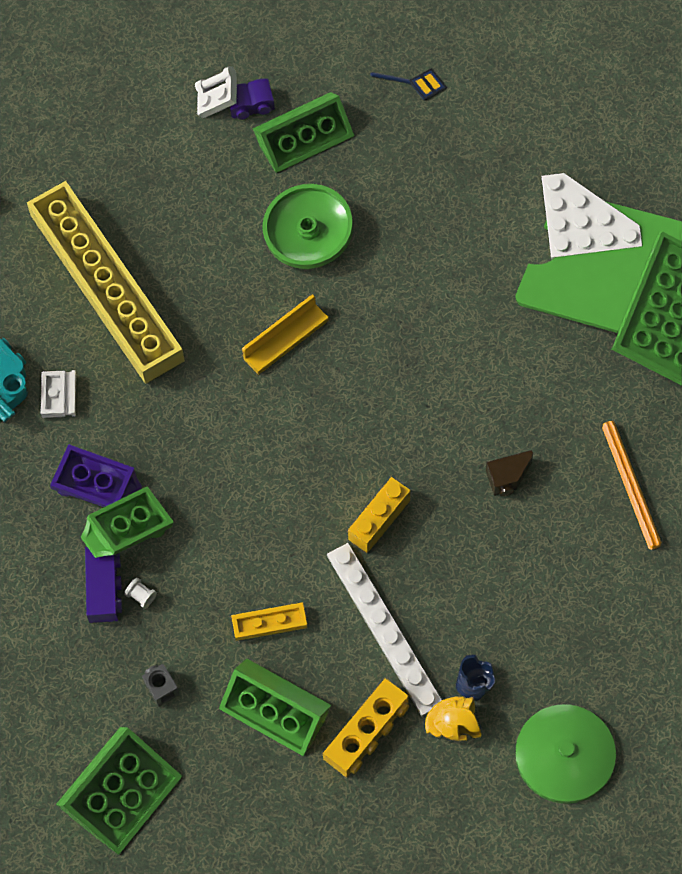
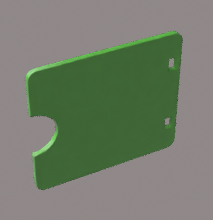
[516,201,682,333]

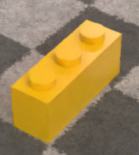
[348,477,411,553]

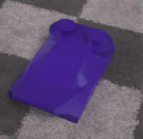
[50,444,142,507]

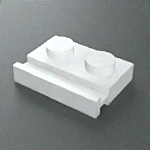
[41,370,76,418]

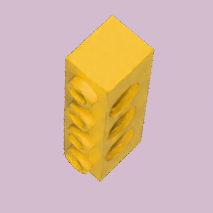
[323,678,409,778]

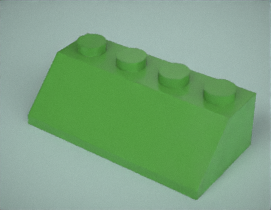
[253,92,354,173]
[219,658,331,756]

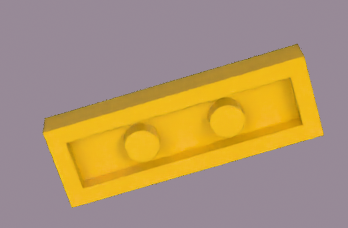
[231,602,308,641]

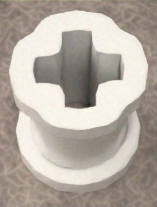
[125,578,157,609]

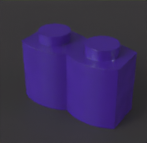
[229,79,275,119]

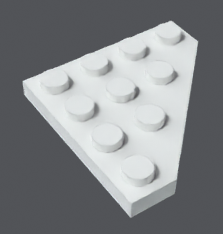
[542,173,642,260]

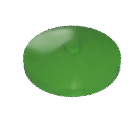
[263,184,353,269]
[515,704,616,804]

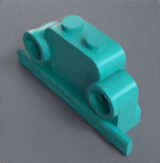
[0,338,28,423]

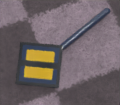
[370,68,447,101]

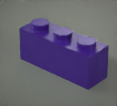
[85,547,122,623]

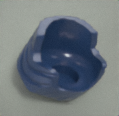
[456,655,495,700]

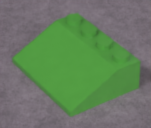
[56,727,182,855]

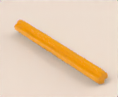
[602,421,662,550]

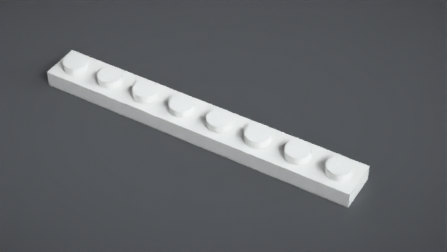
[327,543,442,718]

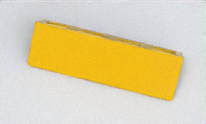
[242,294,329,375]

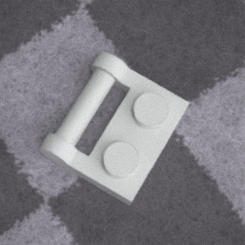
[195,66,237,118]

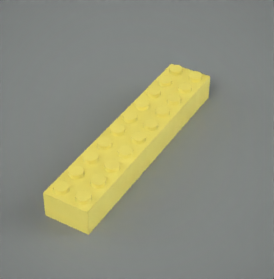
[27,181,185,384]

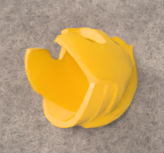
[425,697,482,741]

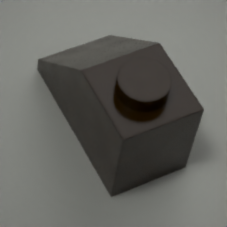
[486,450,533,496]

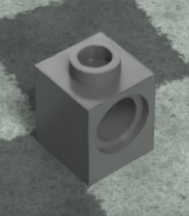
[142,664,180,707]

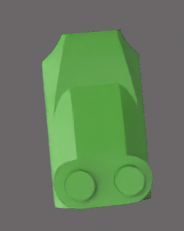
[81,486,174,558]

